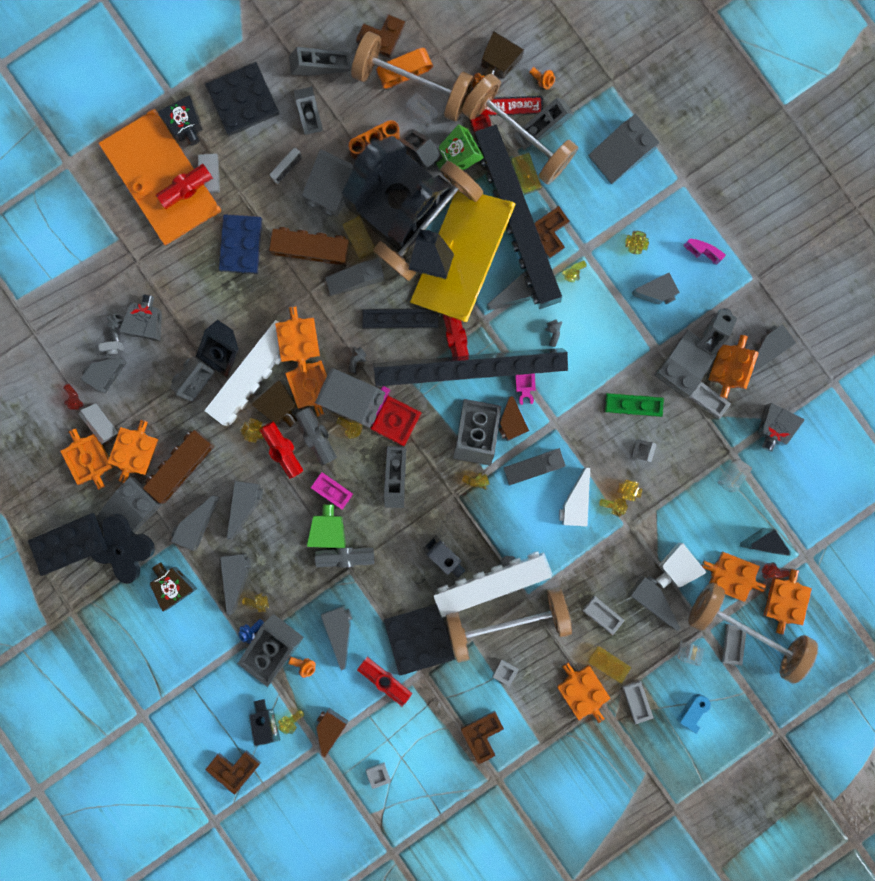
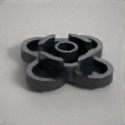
[91,514,155,584]

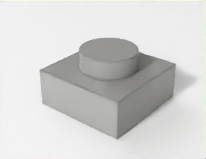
[99,341,124,356]
[632,439,657,462]
[492,659,519,686]
[366,762,391,789]

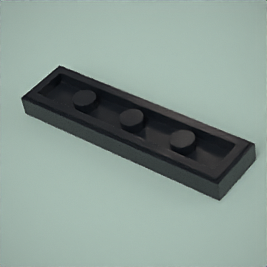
[362,309,438,329]

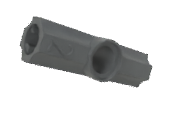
[295,407,337,466]
[315,547,374,568]

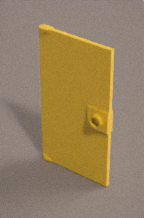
[410,191,516,322]

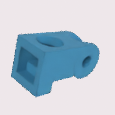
[676,694,711,734]

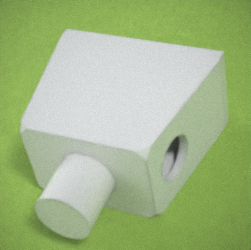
[656,543,706,588]

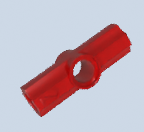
[156,164,213,209]
[443,314,469,357]
[259,421,303,479]
[357,656,413,707]

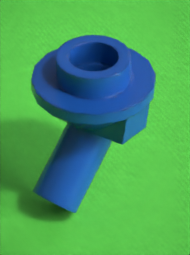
[238,619,264,644]

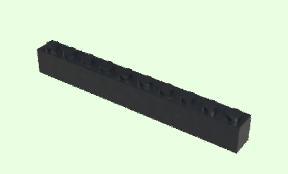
[474,124,562,310]
[373,348,568,387]

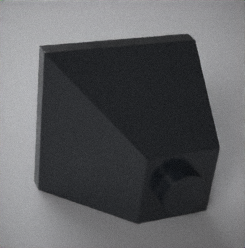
[409,229,454,279]
[196,319,239,377]

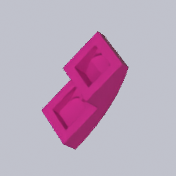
[683,238,726,265]

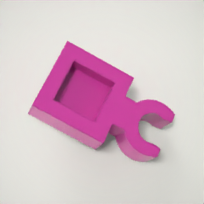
[516,374,536,405]

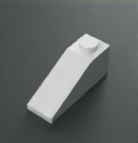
[559,468,590,526]

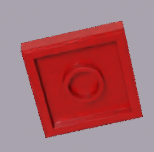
[371,396,422,447]

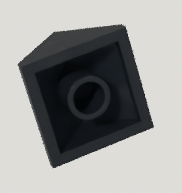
[740,528,791,556]

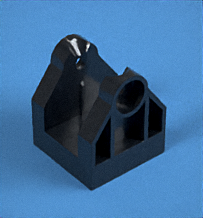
[342,136,452,252]

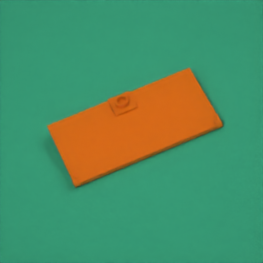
[99,109,222,246]

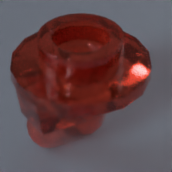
[63,384,84,410]
[762,562,790,579]

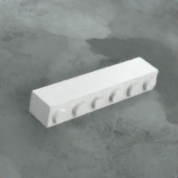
[205,320,281,426]
[434,551,552,617]

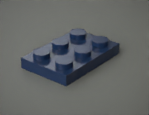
[219,214,262,274]

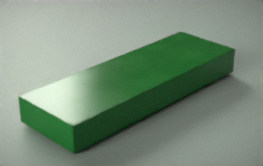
[605,393,664,417]

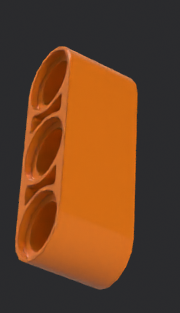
[376,48,433,88]
[348,120,400,160]

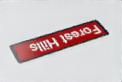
[479,96,543,116]

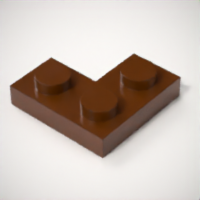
[356,14,406,58]
[534,206,570,259]
[460,710,504,765]
[205,750,261,795]

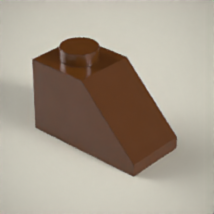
[498,396,529,442]
[316,708,348,758]

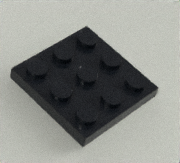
[205,62,280,136]
[383,604,455,676]

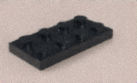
[28,513,108,576]

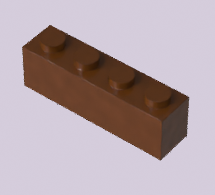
[269,227,350,266]
[143,430,215,504]

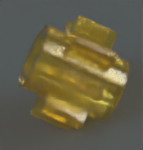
[625,231,649,254]
[241,418,263,443]
[617,480,643,502]

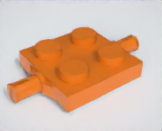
[275,306,320,373]
[708,335,759,399]
[285,360,327,417]
[108,420,158,483]
[60,429,114,490]
[701,551,766,602]
[764,569,812,635]
[556,662,611,723]

